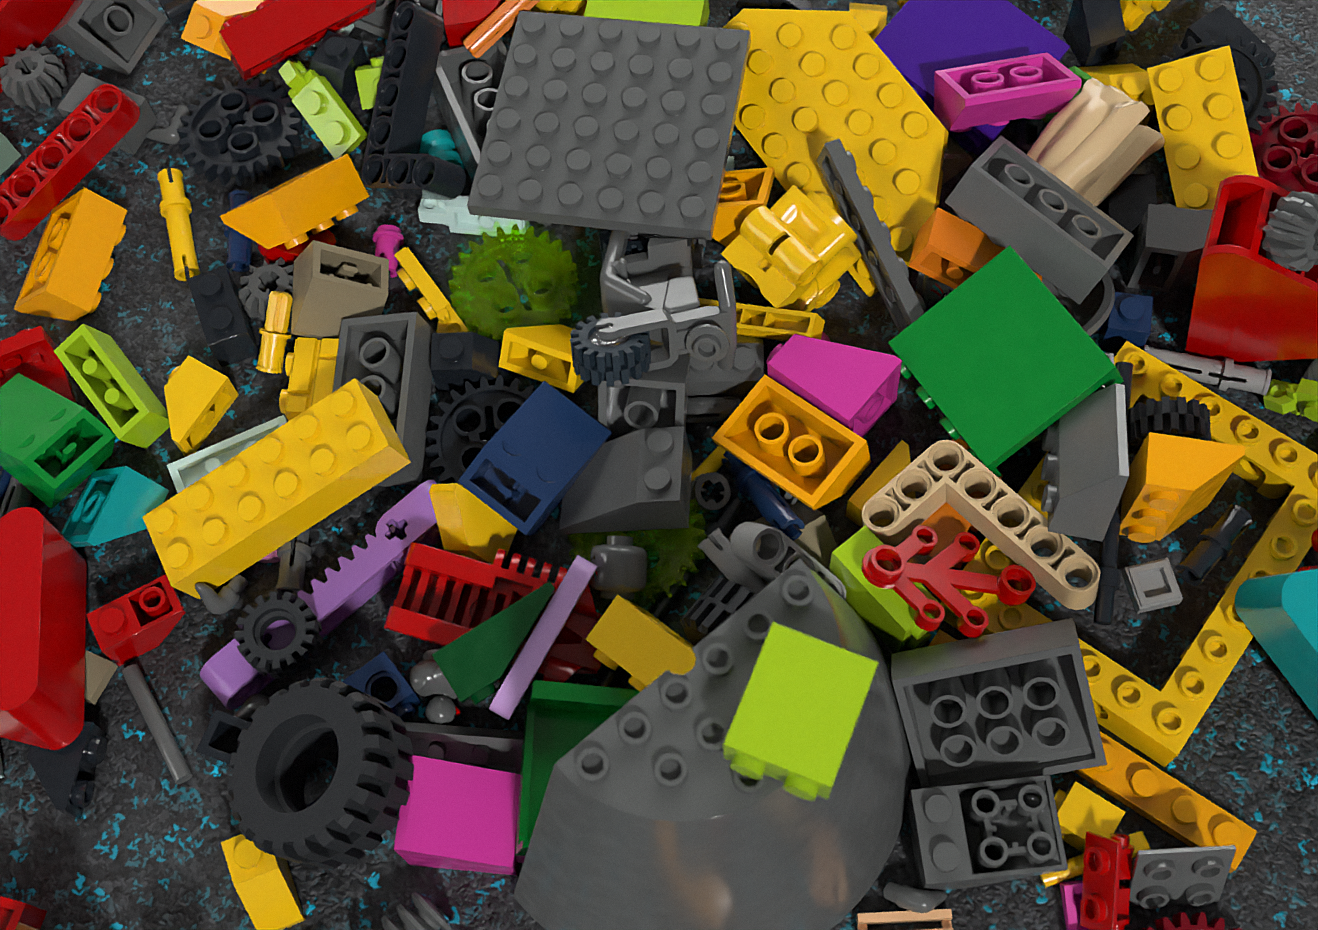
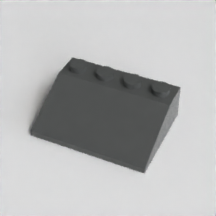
[891,618,1107,789]

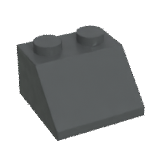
[52,0,167,75]

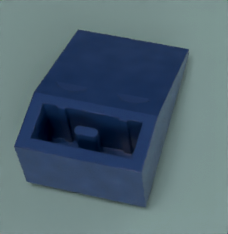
[457,381,612,535]

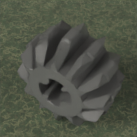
[0,44,68,111]
[1261,191,1318,272]
[238,257,294,325]

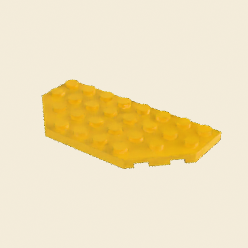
[723,9,949,297]

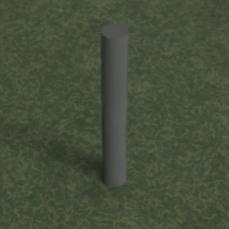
[122,664,193,784]

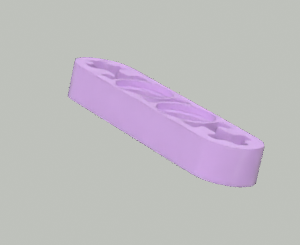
[489,555,597,721]

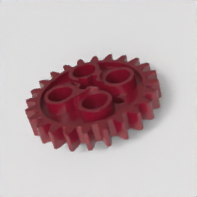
[1249,102,1318,196]

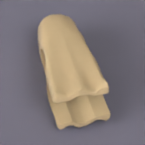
[1027,78,1165,207]

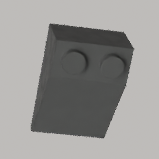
[598,354,691,442]
[559,426,693,534]

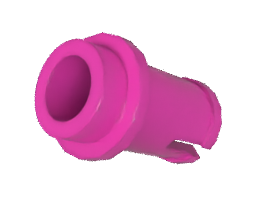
[372,225,404,278]

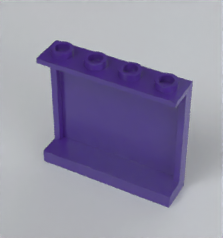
[874,0,1070,157]

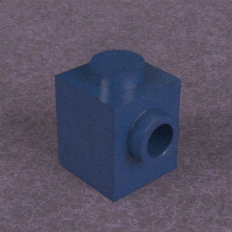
[1097,292,1153,353]

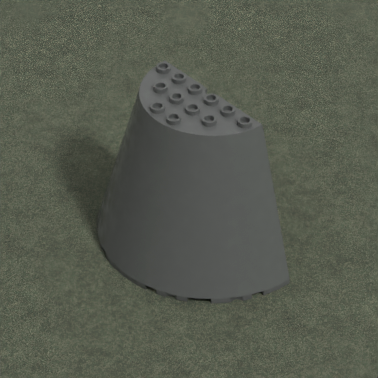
[513,559,913,930]

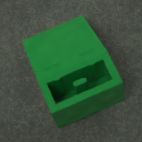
[0,373,116,509]

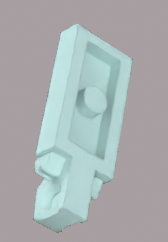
[418,195,529,239]

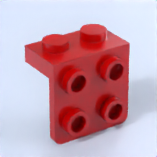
[0,325,77,404]

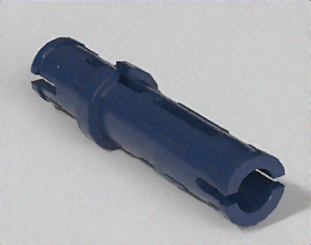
[721,451,805,541]

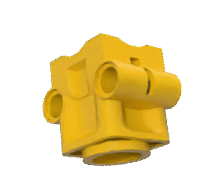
[721,185,862,312]

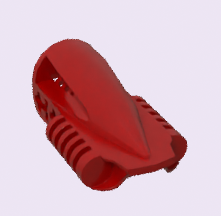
[383,542,602,686]

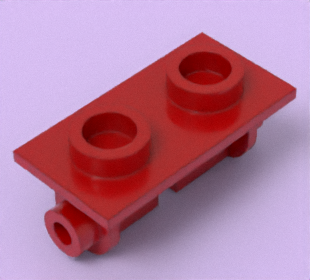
[1080,831,1135,930]

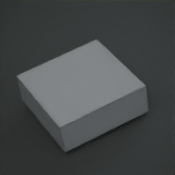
[1121,558,1183,614]

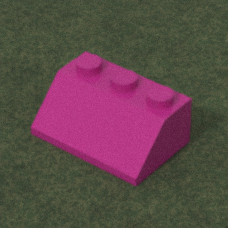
[934,53,1082,132]

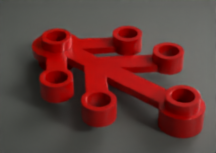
[861,525,1036,638]

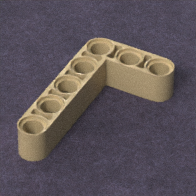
[862,440,1100,610]

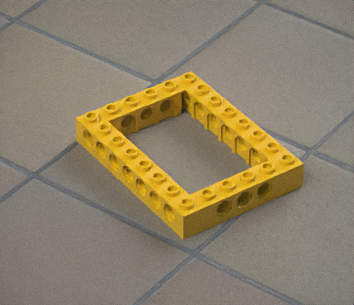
[940,341,1318,768]

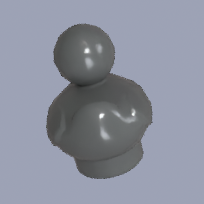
[408,649,460,725]

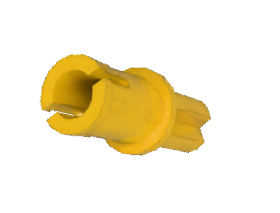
[256,291,293,374]

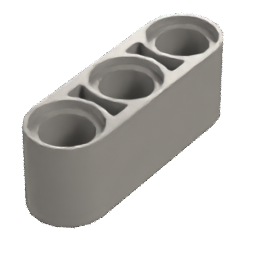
[730,522,846,601]

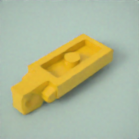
[394,247,470,333]

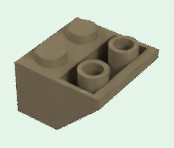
[291,240,389,340]

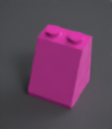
[766,334,902,438]
[394,755,525,876]

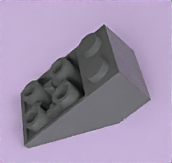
[1127,204,1213,293]
[906,775,1068,891]

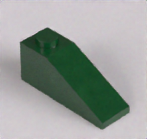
[431,581,555,705]

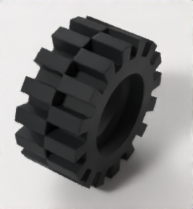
[1128,396,1211,456]
[234,591,323,679]

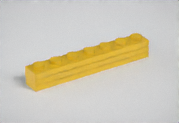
[699,298,825,342]

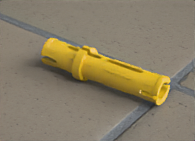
[157,168,200,281]

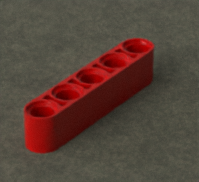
[0,84,140,241]

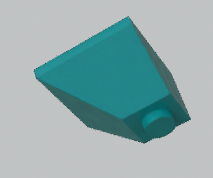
[61,466,169,547]

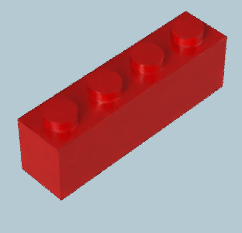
[219,0,377,82]

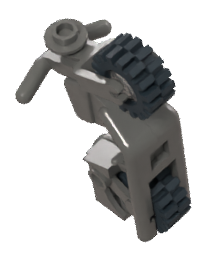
[570,229,737,387]

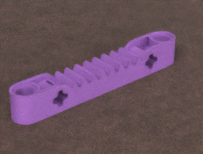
[199,480,441,710]

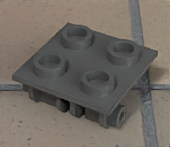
[1122,845,1236,909]

